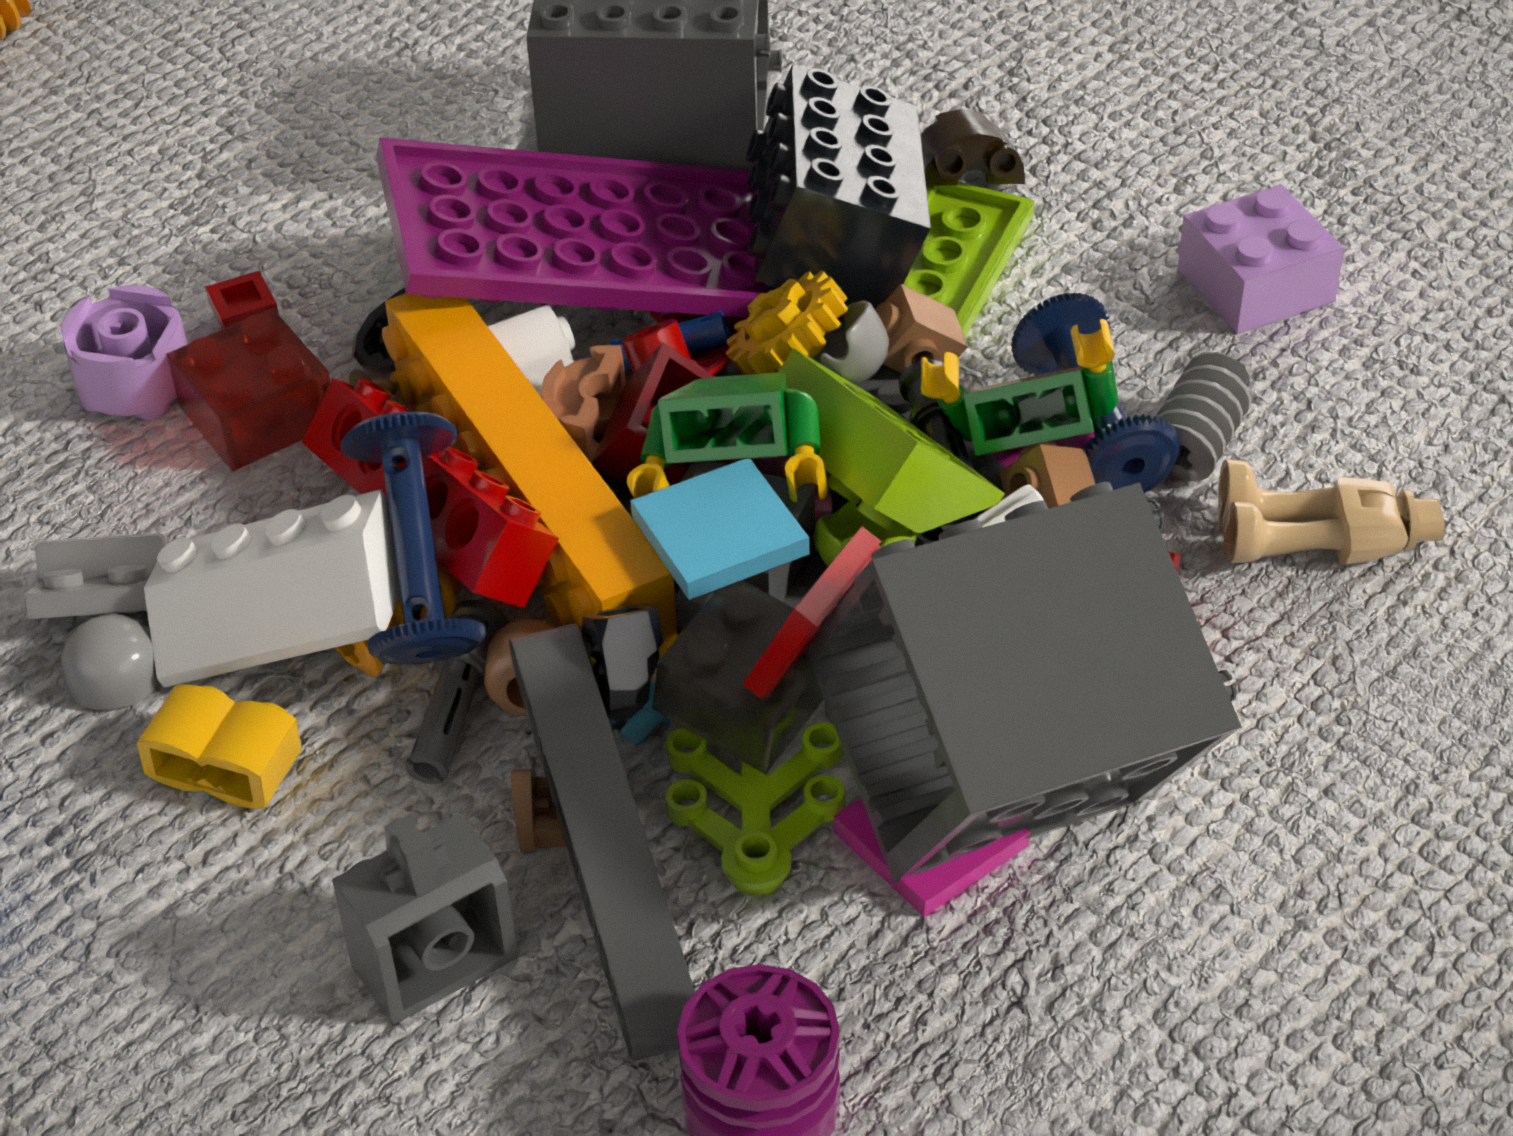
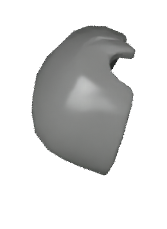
[812,300,889,385]
[61,613,160,710]

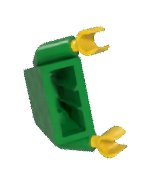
[921,319,1118,456]
[627,372,828,502]

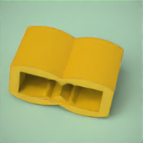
[137,684,302,809]

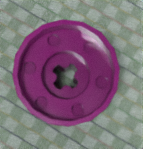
[677,964,840,1136]

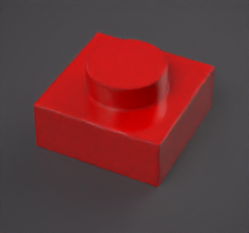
[205,270,280,337]

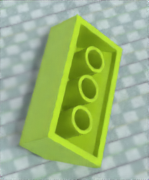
[778,348,1005,534]

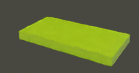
[903,182,1035,338]

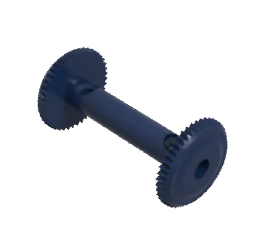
[1011,293,1180,493]
[341,412,486,665]

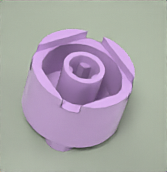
[61,285,193,420]

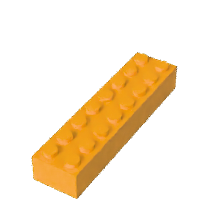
[382,293,679,673]

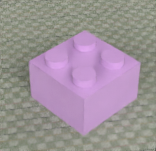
[1178,184,1344,334]

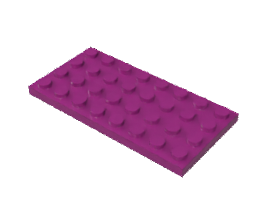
[376,138,845,322]

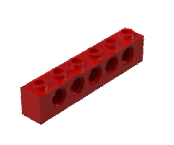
[302,378,559,608]

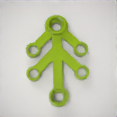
[665,675,845,896]

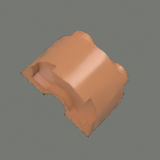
[541,345,626,471]

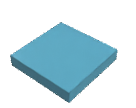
[630,458,810,600]

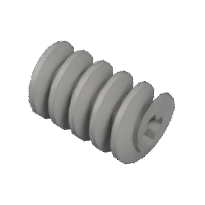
[1157,352,1251,482]

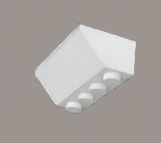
[144,489,400,687]

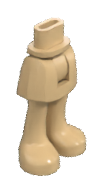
[1218,459,1445,565]

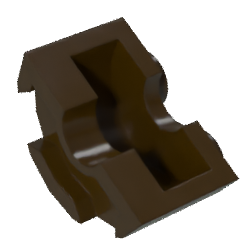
[920,109,1025,186]

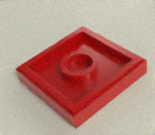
[742,527,881,699]

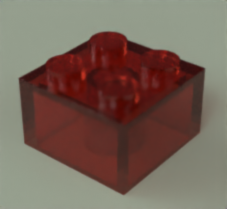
[166,308,330,472]

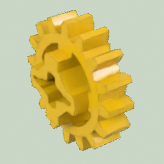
[726,271,848,375]

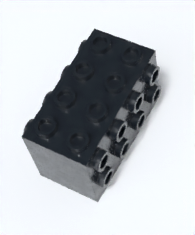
[746,65,931,309]

